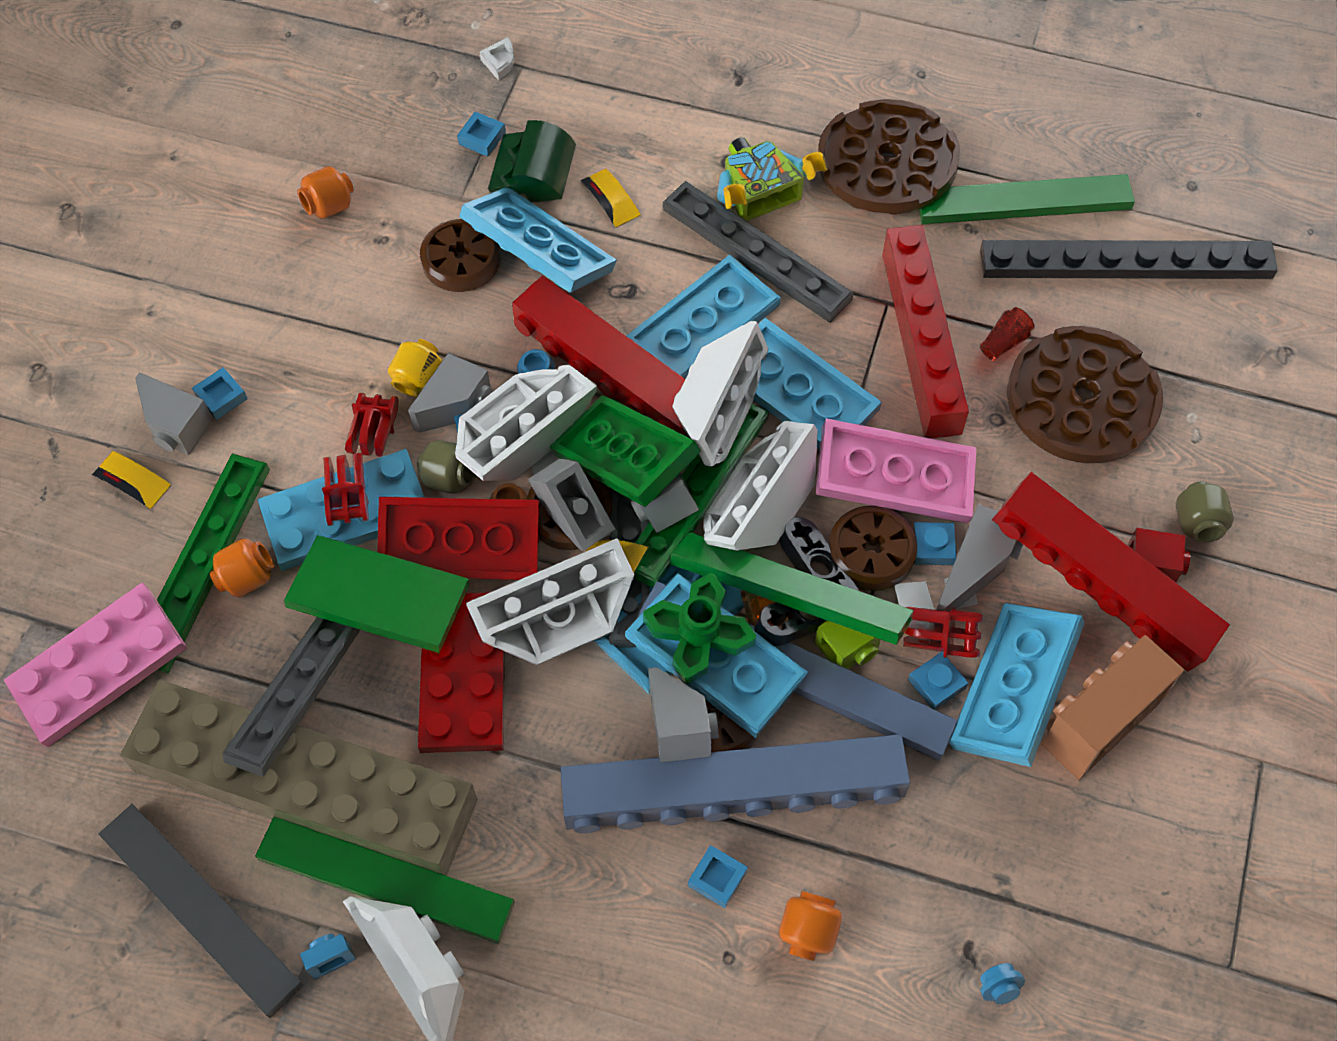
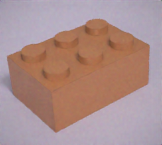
[1041,635,1184,780]

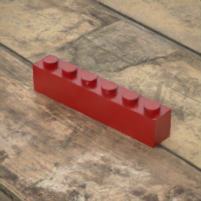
[882,225,969,439]
[512,275,689,438]
[991,471,1230,672]

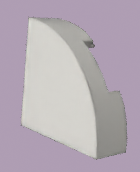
[480,37,514,81]

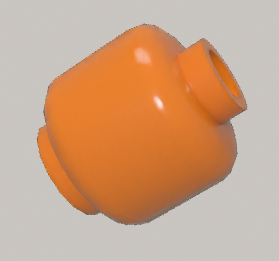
[297,166,354,219]
[210,538,274,598]
[778,890,842,961]

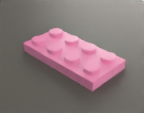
[816,418,976,523]
[4,583,187,747]

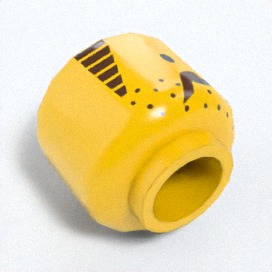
[387,339,442,397]

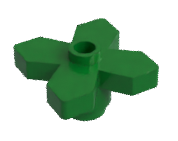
[643,573,756,684]

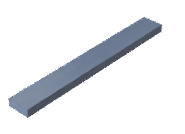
[638,581,958,761]

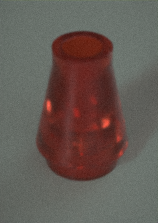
[979,307,1035,361]

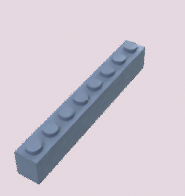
[560,734,910,834]

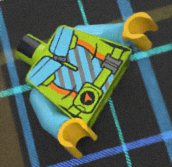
[717,137,827,221]

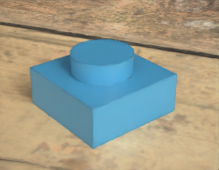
[457,112,506,157]
[192,367,248,420]
[913,522,956,565]
[908,652,968,710]
[688,845,748,908]
[300,933,356,980]

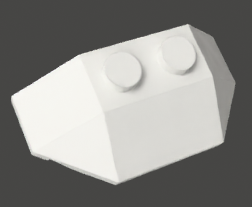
[672,321,768,466]
[455,365,597,481]
[703,421,818,550]
[466,538,634,665]
[343,896,465,1041]

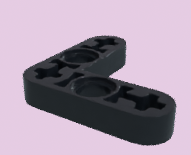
[755,517,859,646]

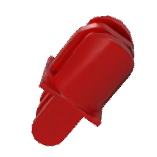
[345,393,399,457]
[322,453,369,526]
[903,606,983,658]

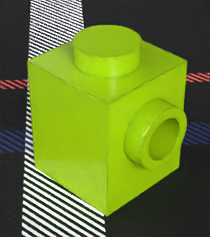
[815,621,881,669]

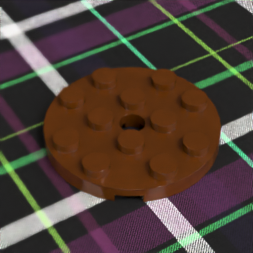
[818,99,960,215]
[1007,326,1163,463]

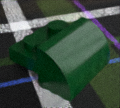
[488,120,576,203]

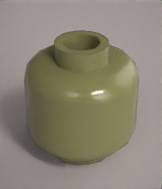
[417,440,476,493]
[1176,481,1234,543]

